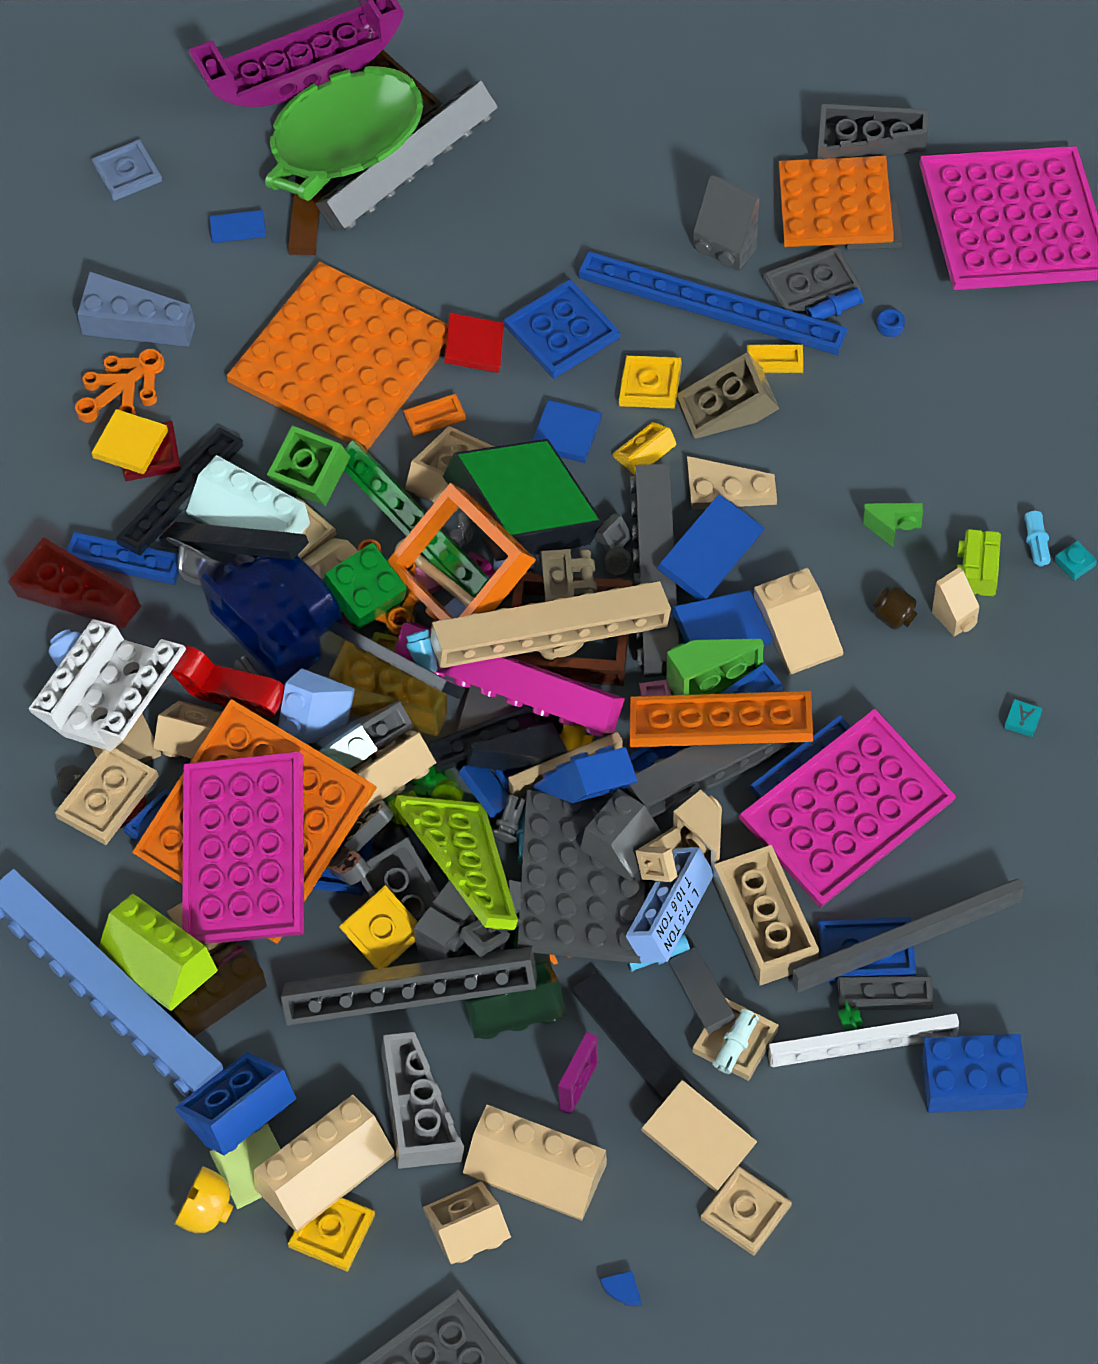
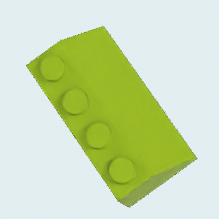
[98,893,218,1011]

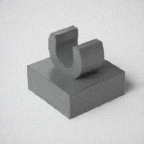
[595,513,632,555]

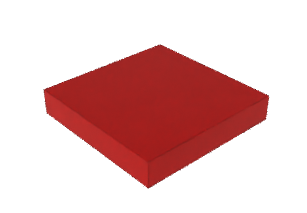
[444,313,504,373]

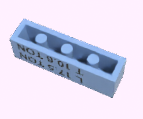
[626,847,714,963]

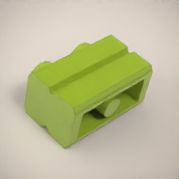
[957,529,1001,597]

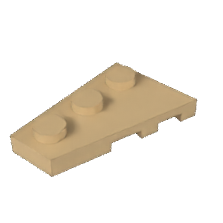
[687,456,777,510]

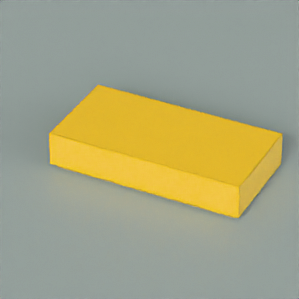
[747,345,803,373]

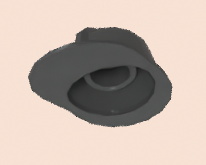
[166,537,227,587]

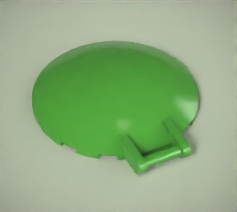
[265,66,423,201]

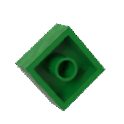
[322,542,407,631]

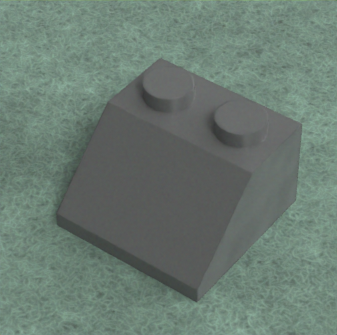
[580,789,662,882]

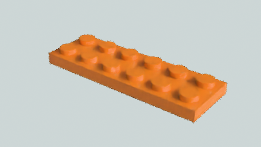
[630,691,813,747]

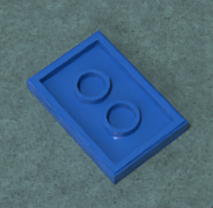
[671,590,773,646]
[817,917,916,982]

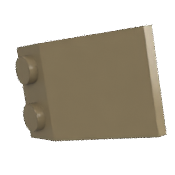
[677,352,780,439]

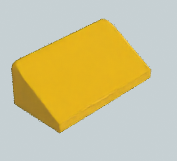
[612,422,676,475]

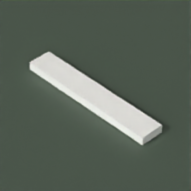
[768,1014,959,1067]

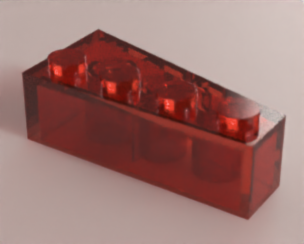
[8,537,142,629]

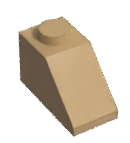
[932,567,980,637]

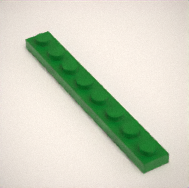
[344,440,490,598]

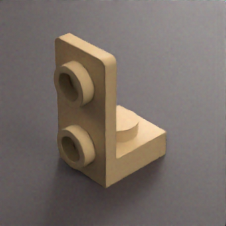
[635,828,684,882]

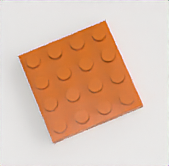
[779,156,894,247]

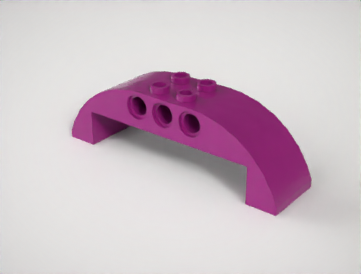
[188,0,404,107]

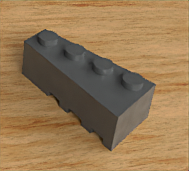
[817,104,929,159]

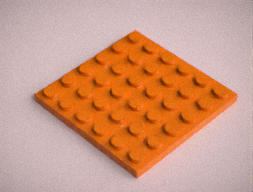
[227,261,448,450]
[132,699,377,944]

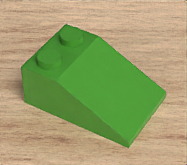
[667,639,764,695]

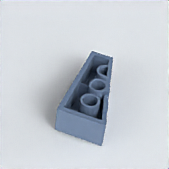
[77,272,195,347]

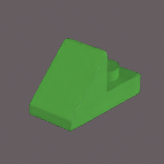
[863,503,923,547]

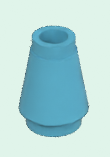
[406,629,438,672]

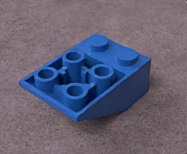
[534,745,638,803]

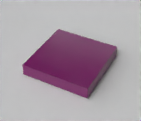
[558,1032,599,1115]

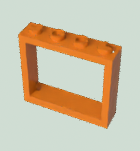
[387,483,536,621]

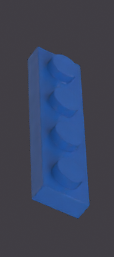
[64,532,179,585]
[749,715,851,799]

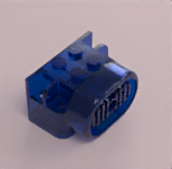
[201,555,342,685]

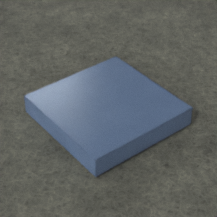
[91,139,162,201]

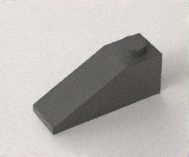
[315,701,414,750]

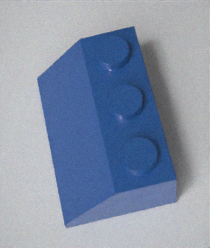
[175,1052,296,1156]

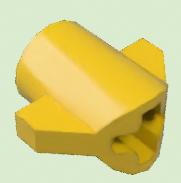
[559,723,594,752]

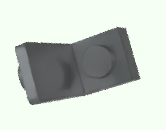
[459,919,510,957]

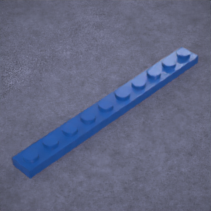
[579,251,847,356]

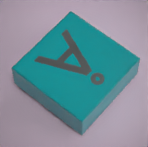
[1004,699,1043,738]

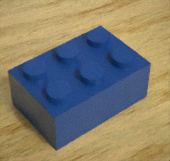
[921,1034,1028,1113]

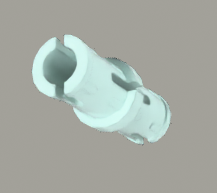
[713,1009,759,1074]

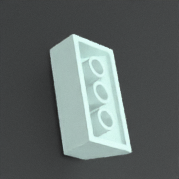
[186,455,310,563]

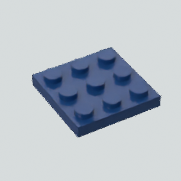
[504,279,620,379]

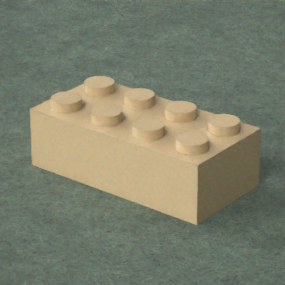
[713,845,819,986]

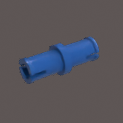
[806,287,864,320]

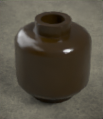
[873,586,918,630]

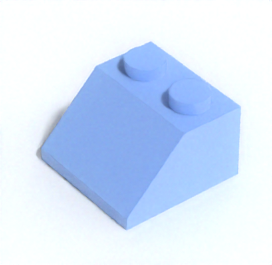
[278,668,355,744]

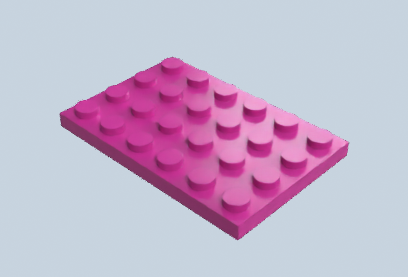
[739,709,956,908]
[182,752,304,944]

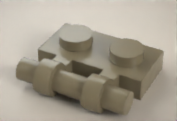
[541,549,598,602]

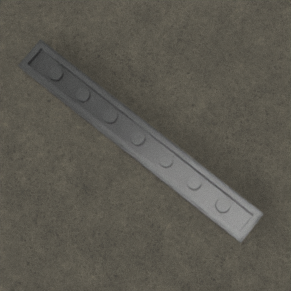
[793,878,1025,993]

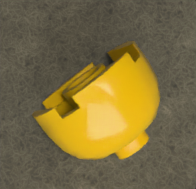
[174,1166,234,1233]

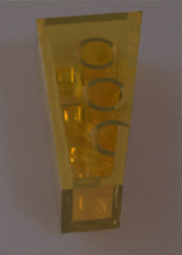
[328,640,448,736]

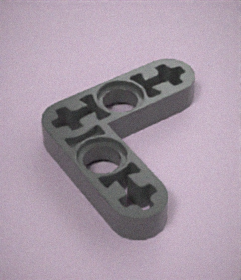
[326,800,393,885]

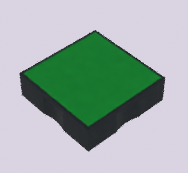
[443,439,603,561]

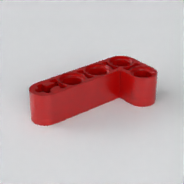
[171,646,285,718]

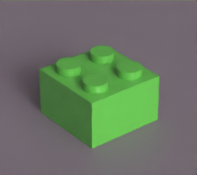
[267,425,350,506]

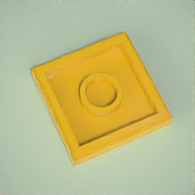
[619,355,682,409]
[92,409,168,474]
[339,885,418,969]
[288,1198,375,1272]

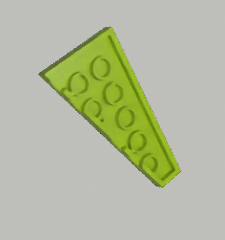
[394,795,518,930]

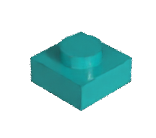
[1054,541,1097,581]

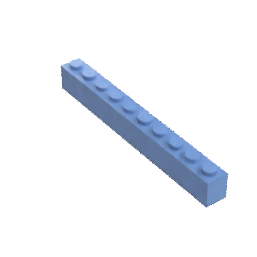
[0,869,224,1097]

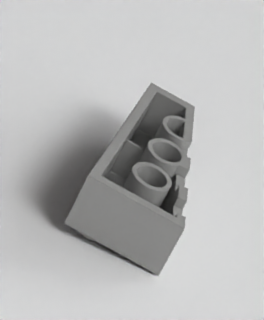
[381,1032,464,1169]

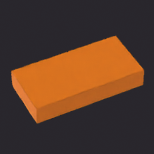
[403,393,466,437]

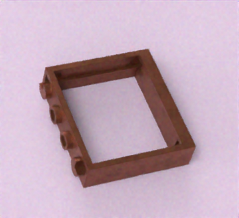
[510,572,632,686]

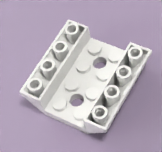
[29,619,186,752]

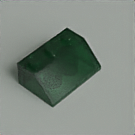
[463,960,566,1039]

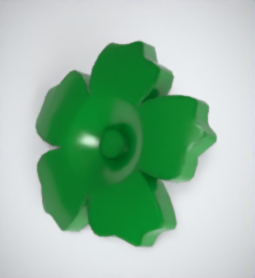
[412,766,447,798]

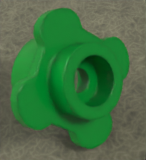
[838,1001,864,1031]

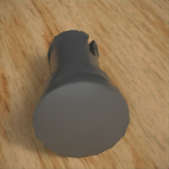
[492,795,526,844]

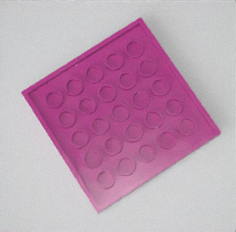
[919,146,1098,290]

